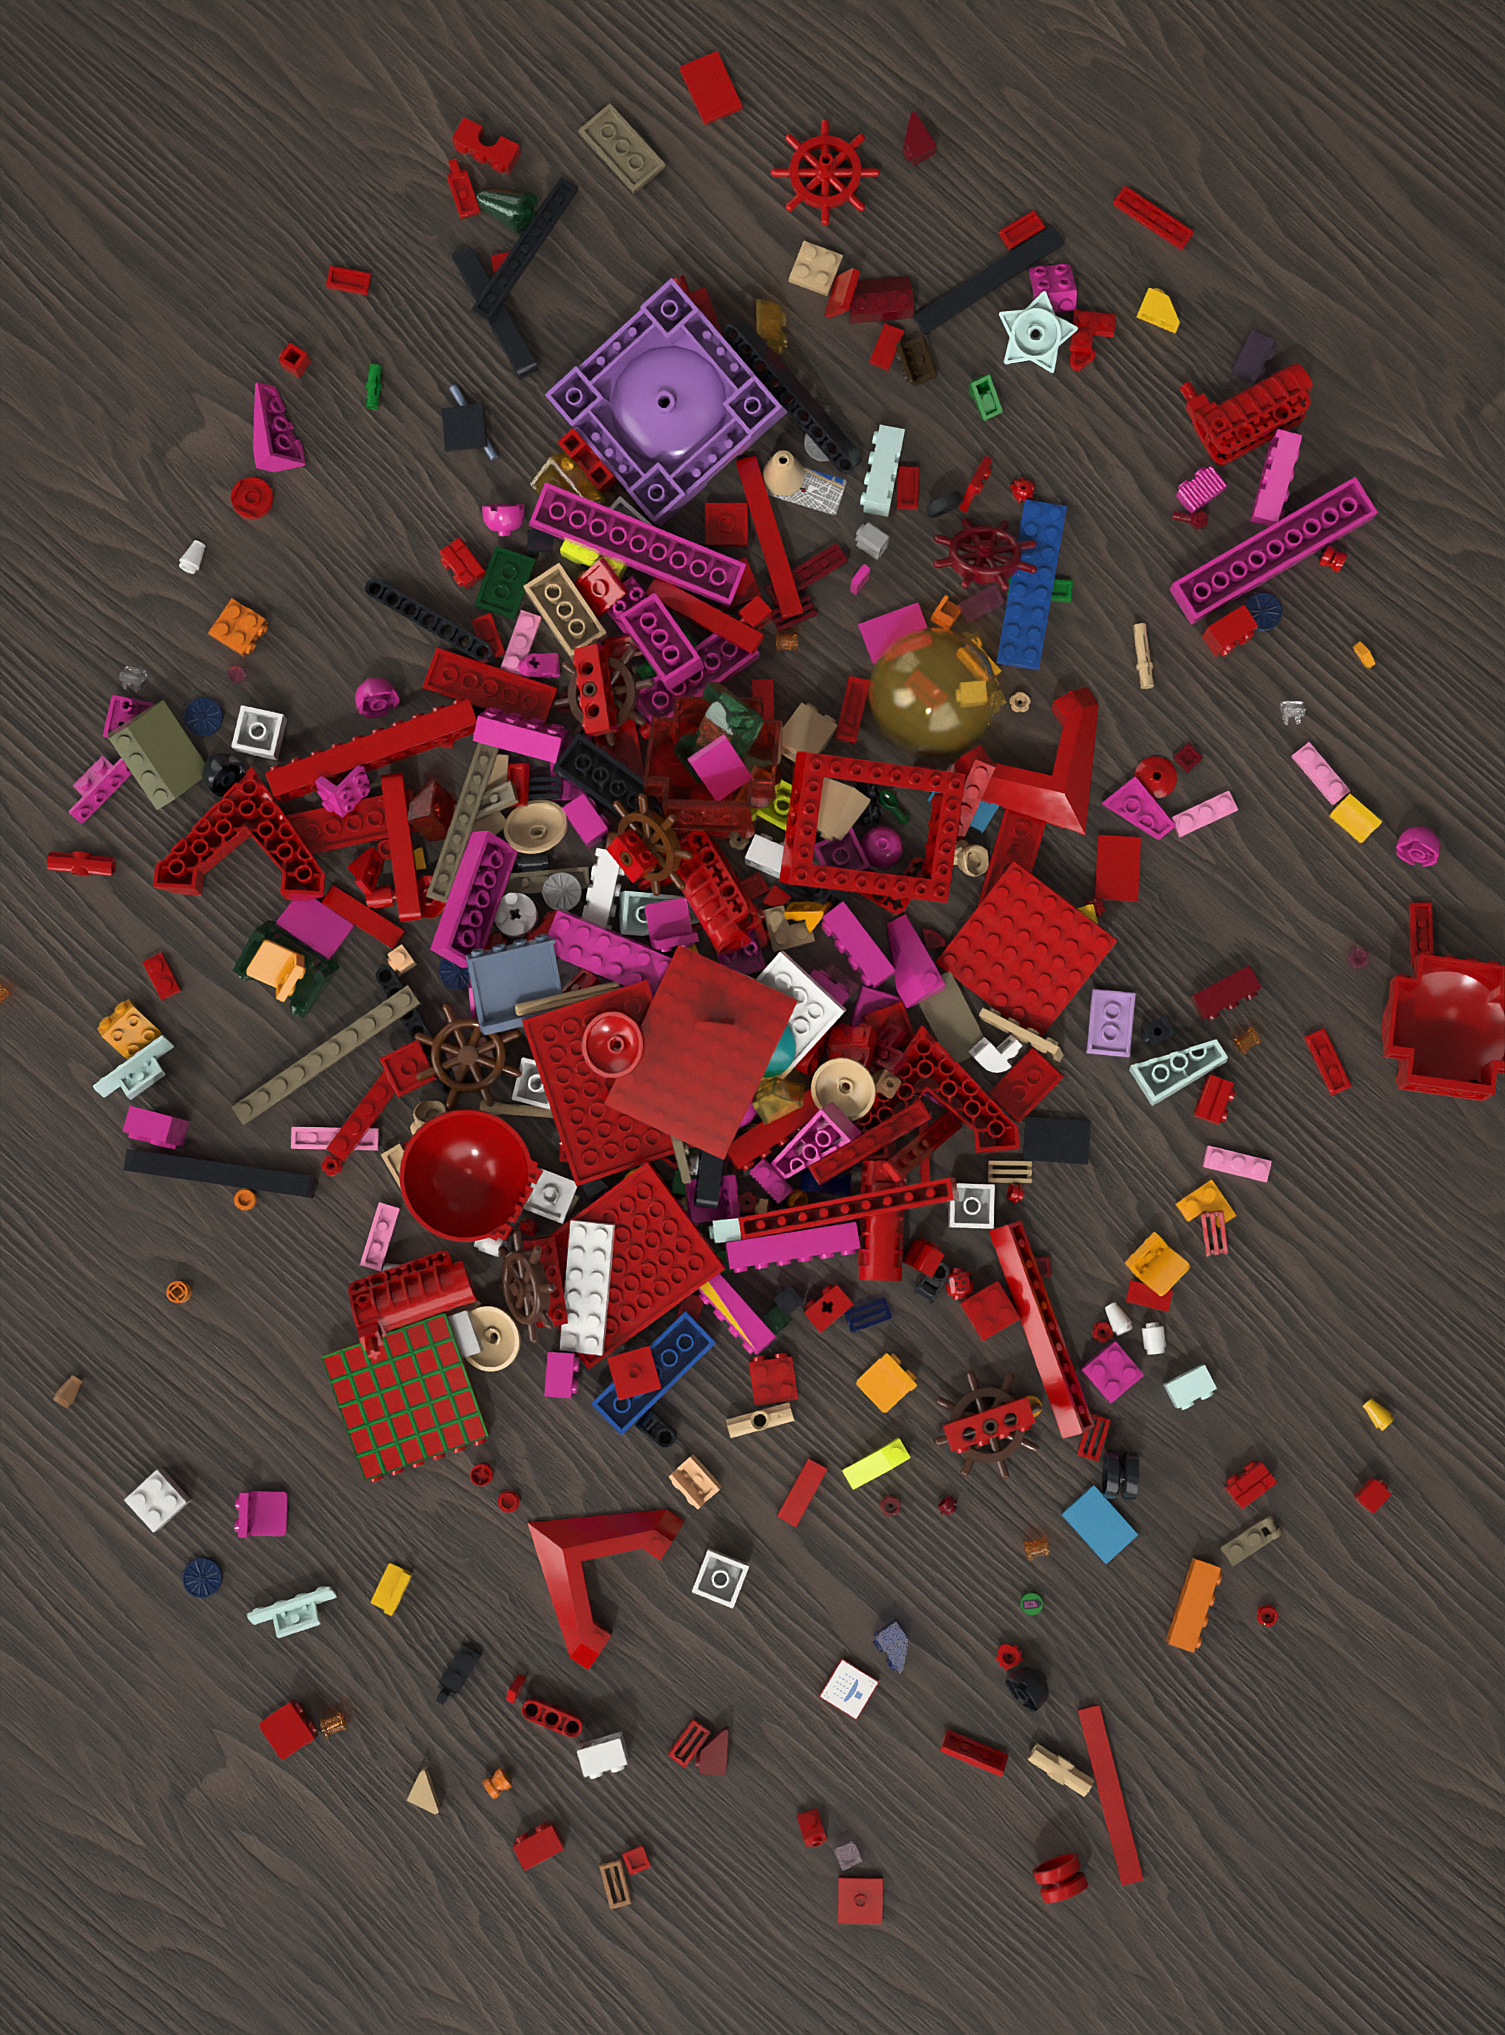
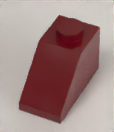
[902,111,937,166]
[695,1727,729,1776]

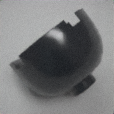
[202,753,246,797]
[1005,1667,1049,1712]

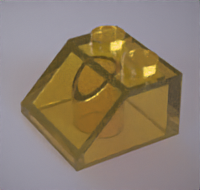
[756,299,787,354]
[752,1077,807,1125]

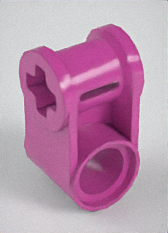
[518,653,561,678]

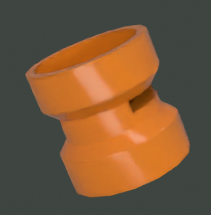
[166,1281,192,1303]
[482,1768,513,1799]

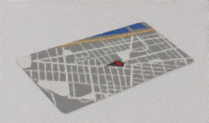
[765,457,846,515]

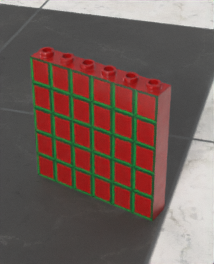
[321,1311,490,1483]

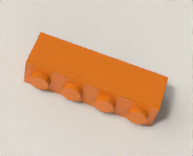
[1166,1557,1223,1653]

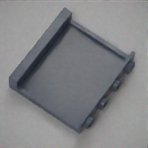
[465,934,562,1035]

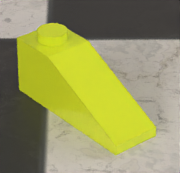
[842,1437,911,1490]

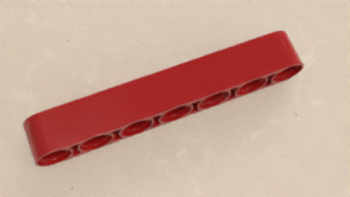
[381,772,423,922]

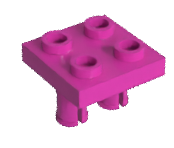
[606,576,647,635]
[103,695,155,738]
[716,929,766,975]

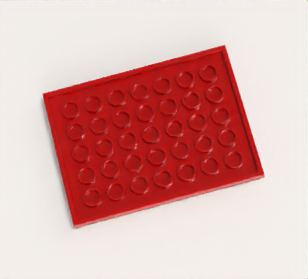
[604,945,798,1160]
[521,979,695,1186]
[548,1162,726,1370]

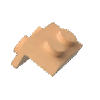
[669,1454,722,1509]

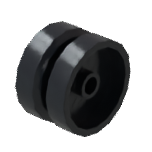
[1102,1450,1139,1500]

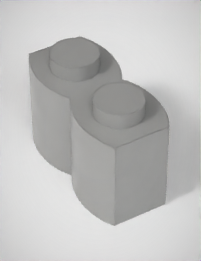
[855,522,890,560]

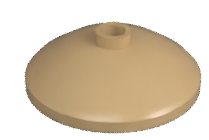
[504,800,568,854]
[811,1057,876,1121]
[465,1306,521,1371]

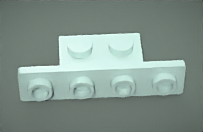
[93,1035,174,1100]
[247,1586,337,1638]

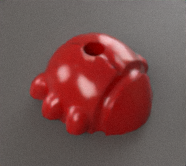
[1009,477,1035,503]
[995,1644,1023,1671]

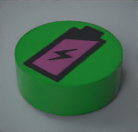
[1020,1592,1043,1615]

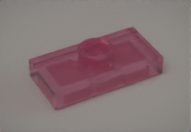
[957,585,1005,624]

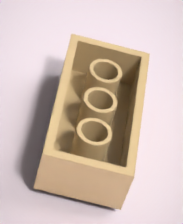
[524,563,608,662]

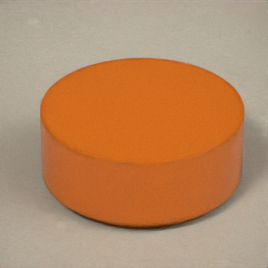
[234,1189,257,1210]

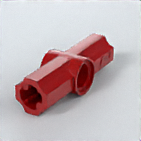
[47,851,116,876]

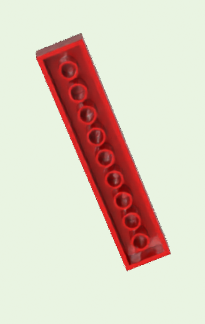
[265,698,477,804]

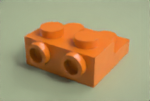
[208,598,268,658]

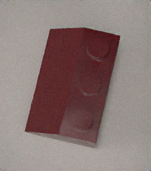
[849,276,914,324]

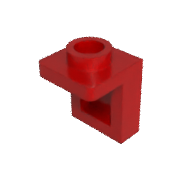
[796,1809,827,1847]

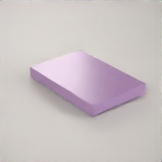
[1086,989,1136,1058]

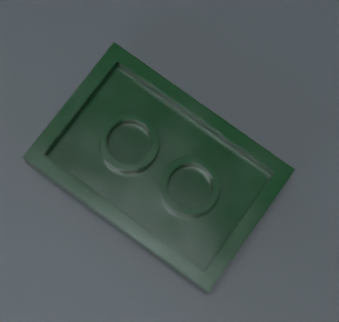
[474,546,536,620]

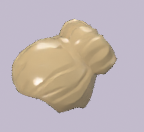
[953,839,989,877]
[410,1101,447,1135]

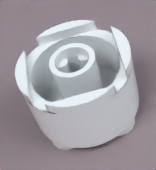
[494,893,538,938]

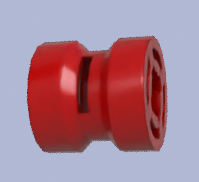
[1319,545,1348,573]
[470,1463,494,1486]

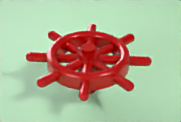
[771,119,880,226]

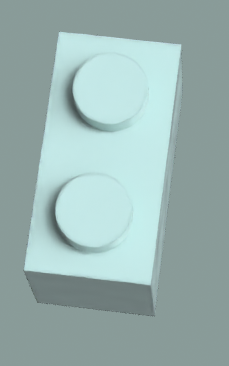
[709,1218,741,1243]
[1163,1364,1217,1410]

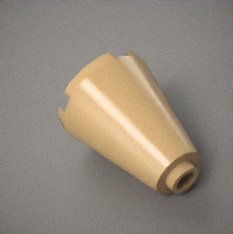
[762,451,805,496]

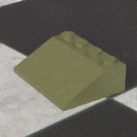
[108,700,205,810]

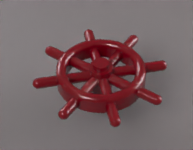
[933,518,1037,591]

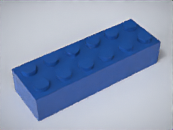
[591,1310,717,1436]

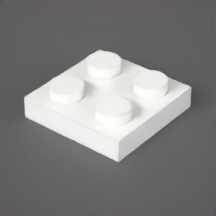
[523,1167,578,1224]

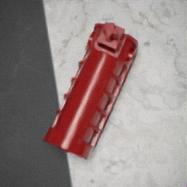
[1179,363,1313,466]
[637,829,761,955]
[858,1160,906,1281]
[348,1251,477,1360]

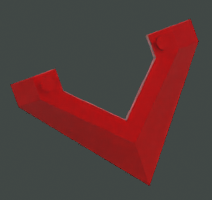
[946,687,1099,836]
[153,767,326,901]
[854,1026,1020,1162]
[528,1509,685,1670]

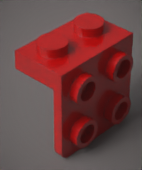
[259,1698,319,1759]

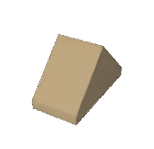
[407,1767,441,1814]

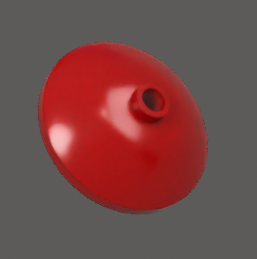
[582,1012,645,1078]

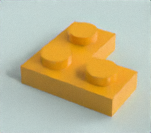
[1175,1180,1237,1228]

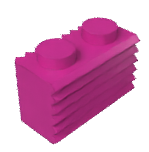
[1176,465,1227,515]
[750,1158,794,1204]

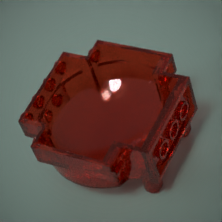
[643,695,783,839]

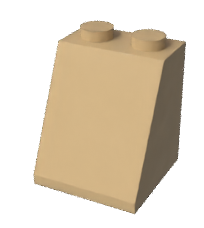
[773,703,838,762]
[816,777,870,841]

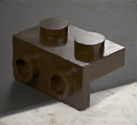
[895,336,938,386]

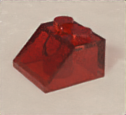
[407,779,457,842]

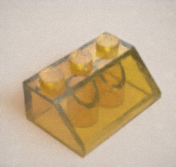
[530,451,606,505]

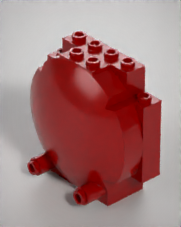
[1381,952,1505,1101]

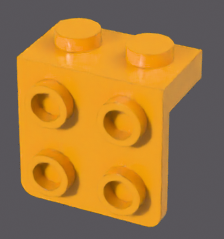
[246,940,306,1002]
[97,999,161,1060]
[1125,1232,1190,1296]
[856,1353,917,1413]

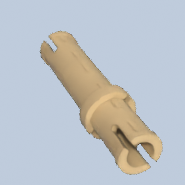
[1133,623,1154,689]

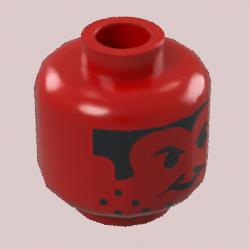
[945,1267,974,1299]

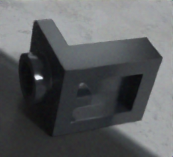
[811,887,850,905]

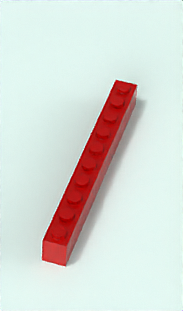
[738,1178,959,1240]
[989,1220,1095,1438]

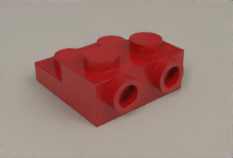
[828,1023,878,1070]
[749,1352,798,1406]

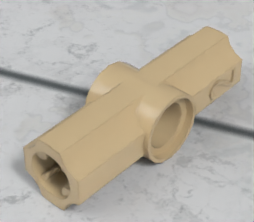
[726,1402,794,1438]
[1028,1743,1094,1797]

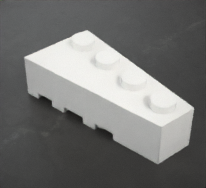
[582,848,625,930]

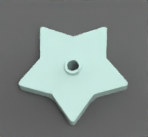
[999,291,1078,373]

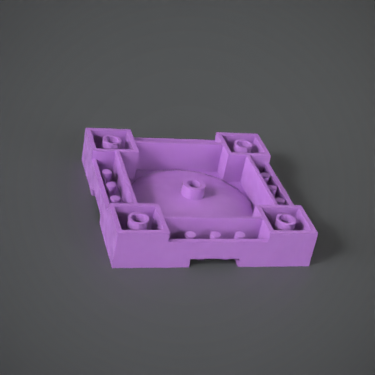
[545,278,787,527]

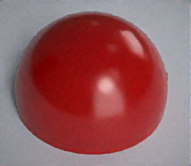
[399,1109,543,1242]

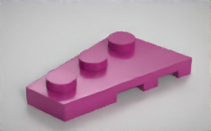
[1101,777,1176,840]

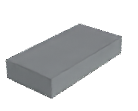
[448,1309,484,1358]

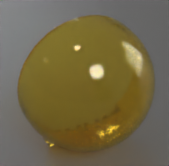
[868,628,1007,757]

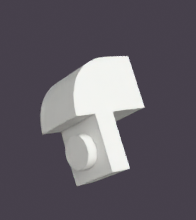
[968,1035,1022,1073]

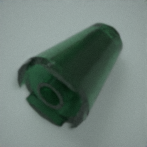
[477,187,538,235]

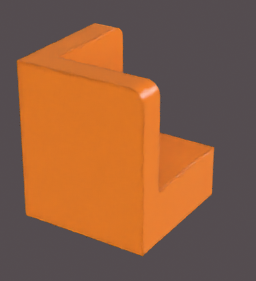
[931,594,962,631]

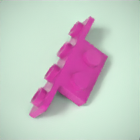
[69,755,132,824]

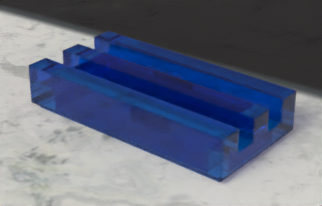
[844,1298,892,1333]

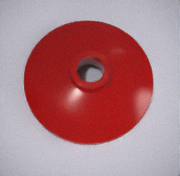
[1134,756,1177,799]
[418,875,446,918]

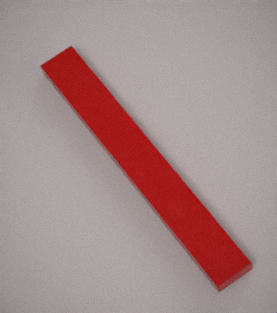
[735,455,803,619]
[1077,1704,1143,1886]

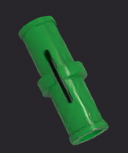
[365,364,382,410]

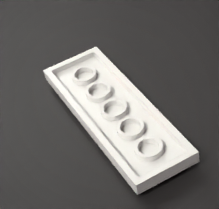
[560,1220,615,1355]

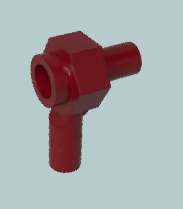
[1172,510,1209,530]

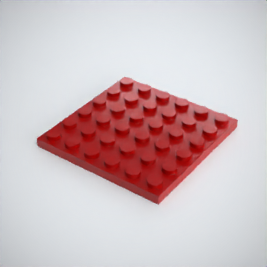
[935,860,1118,1037]

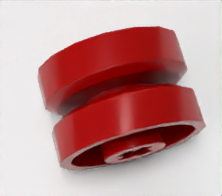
[1032,1853,1089,1904]

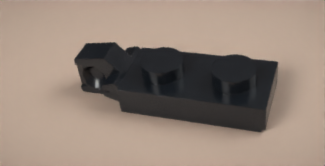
[436,1643,482,1705]

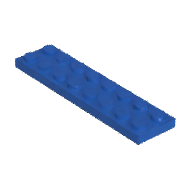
[996,499,1067,671]

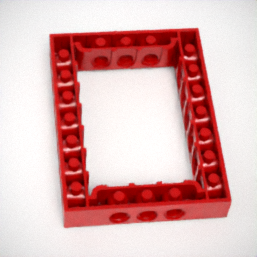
[779,751,966,903]

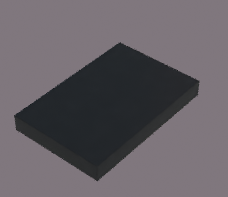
[1022,1117,1091,1165]

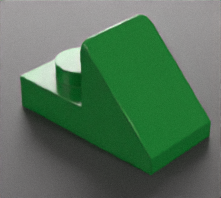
[969,373,1003,421]

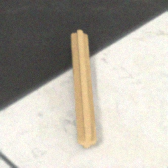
[515,982,620,1016]

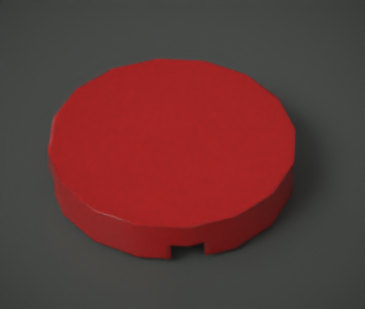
[230,476,274,520]

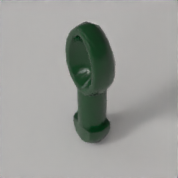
[879,790,910,825]

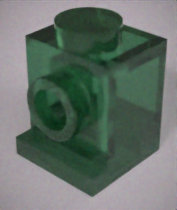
[761,1305,791,1335]

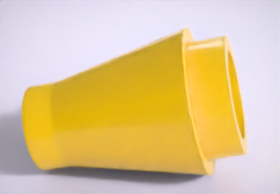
[1362,1398,1395,1431]

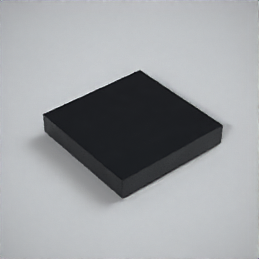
[442,404,488,452]

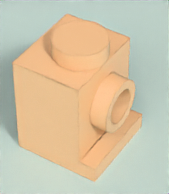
[387,944,417,977]

